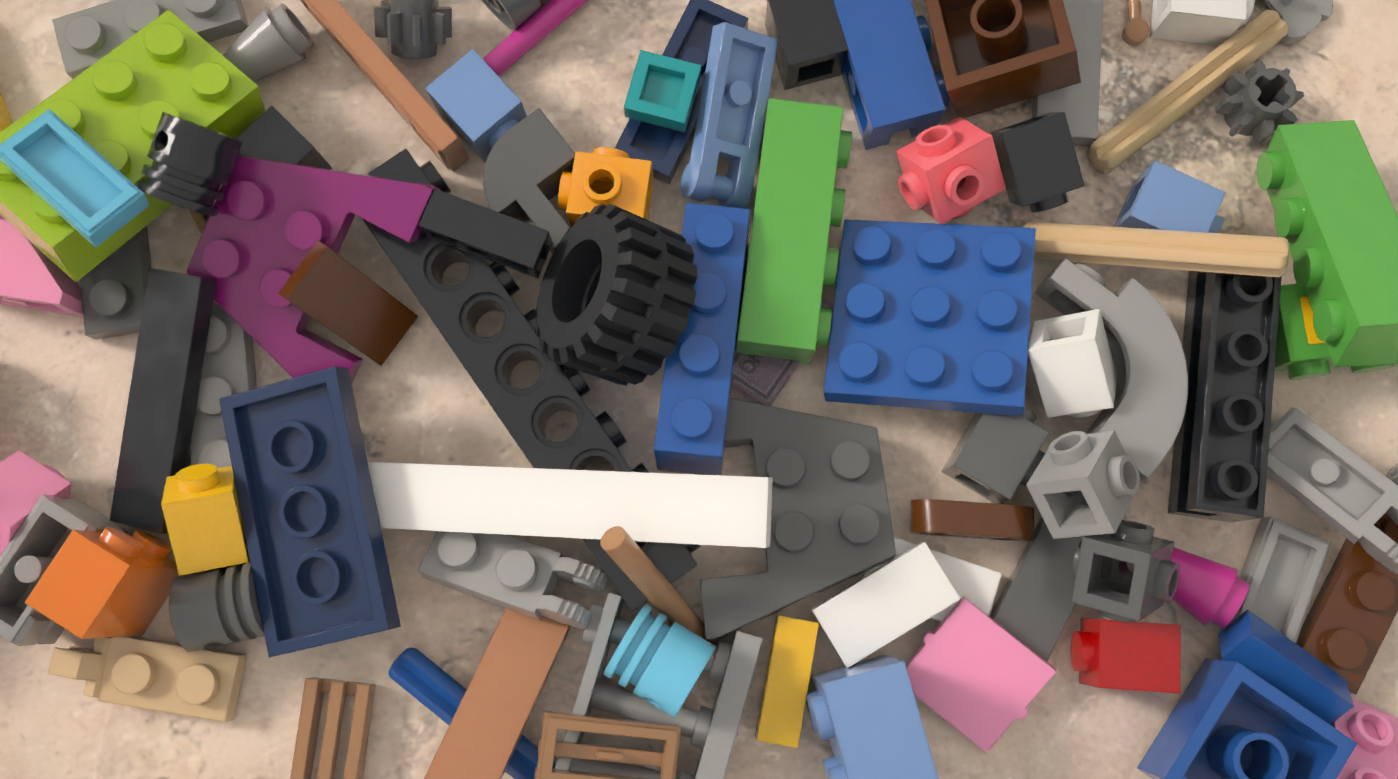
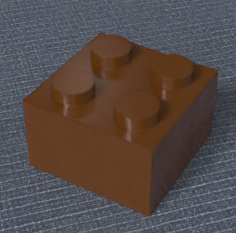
[925,0,1081,118]

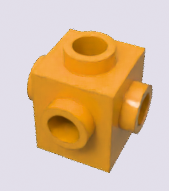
[558,147,654,227]

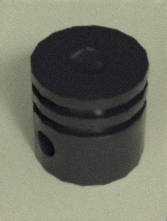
[137,112,243,217]

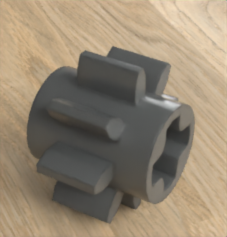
[374,0,452,59]
[1215,60,1304,144]

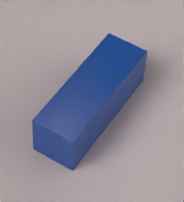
[1218,609,1354,724]

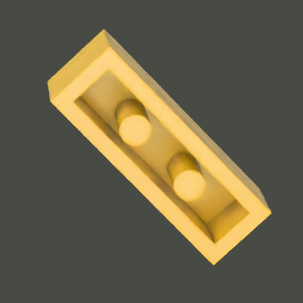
[755,615,819,748]

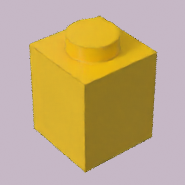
[161,463,249,576]

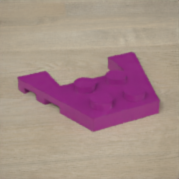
[186,156,441,384]

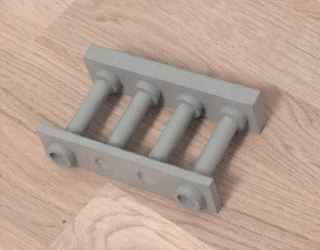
[555,592,763,779]

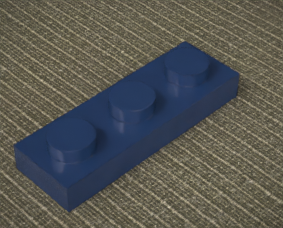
[615,0,748,184]

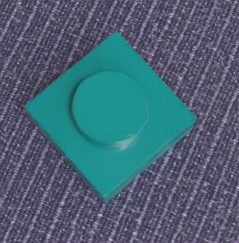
[623,50,701,132]

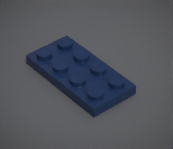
[219,366,401,658]

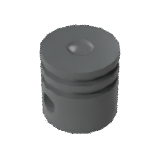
[169,560,265,652]

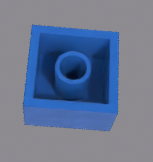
[1137,658,1357,779]

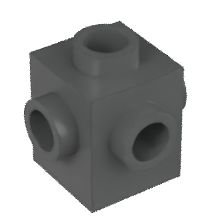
[1072,520,1180,622]

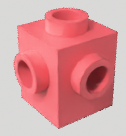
[896,116,1006,224]

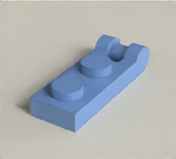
[680,22,778,208]

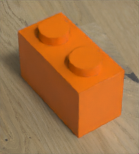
[24,527,179,639]

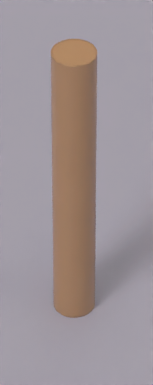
[600,526,717,646]

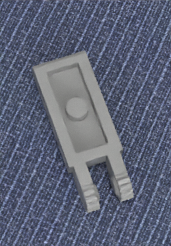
[1267,407,1398,575]
[417,531,608,630]

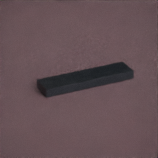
[109,268,216,534]

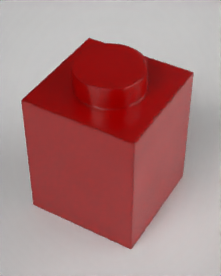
[1070,618,1181,694]

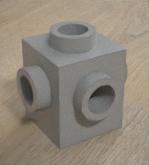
[1026,430,1140,539]

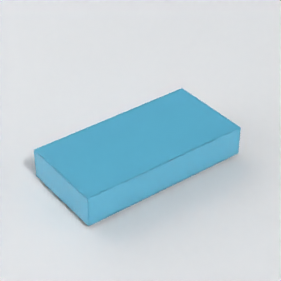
[0,109,150,248]

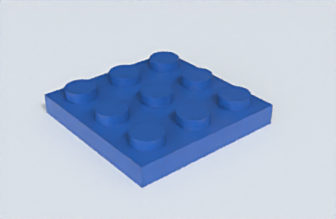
[823,219,1036,416]

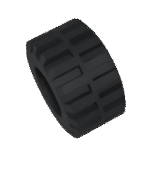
[536,204,697,386]

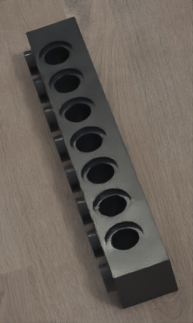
[363,148,701,611]

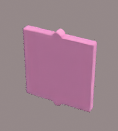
[906,596,1057,753]

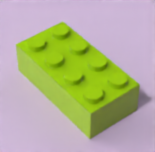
[0,9,265,282]

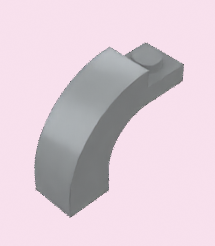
[1035,258,1188,481]

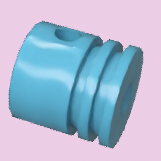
[603,604,716,718]

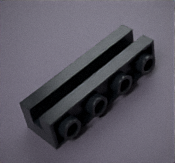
[1168,271,1282,522]

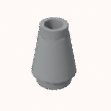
[223,3,314,82]

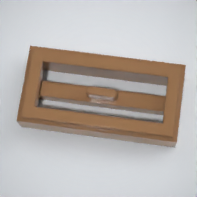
[290,677,376,779]
[534,711,682,779]

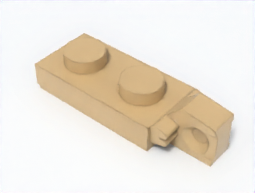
[48,636,247,722]

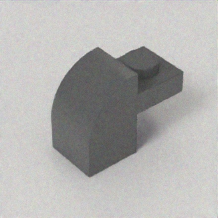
[483,108,575,254]

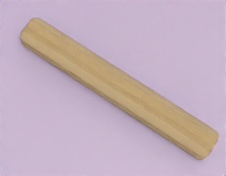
[1086,10,1289,174]
[1023,222,1289,277]

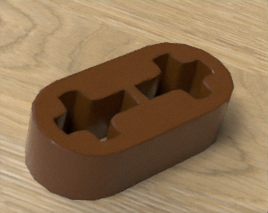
[910,499,1034,541]

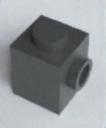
[941,407,1049,504]

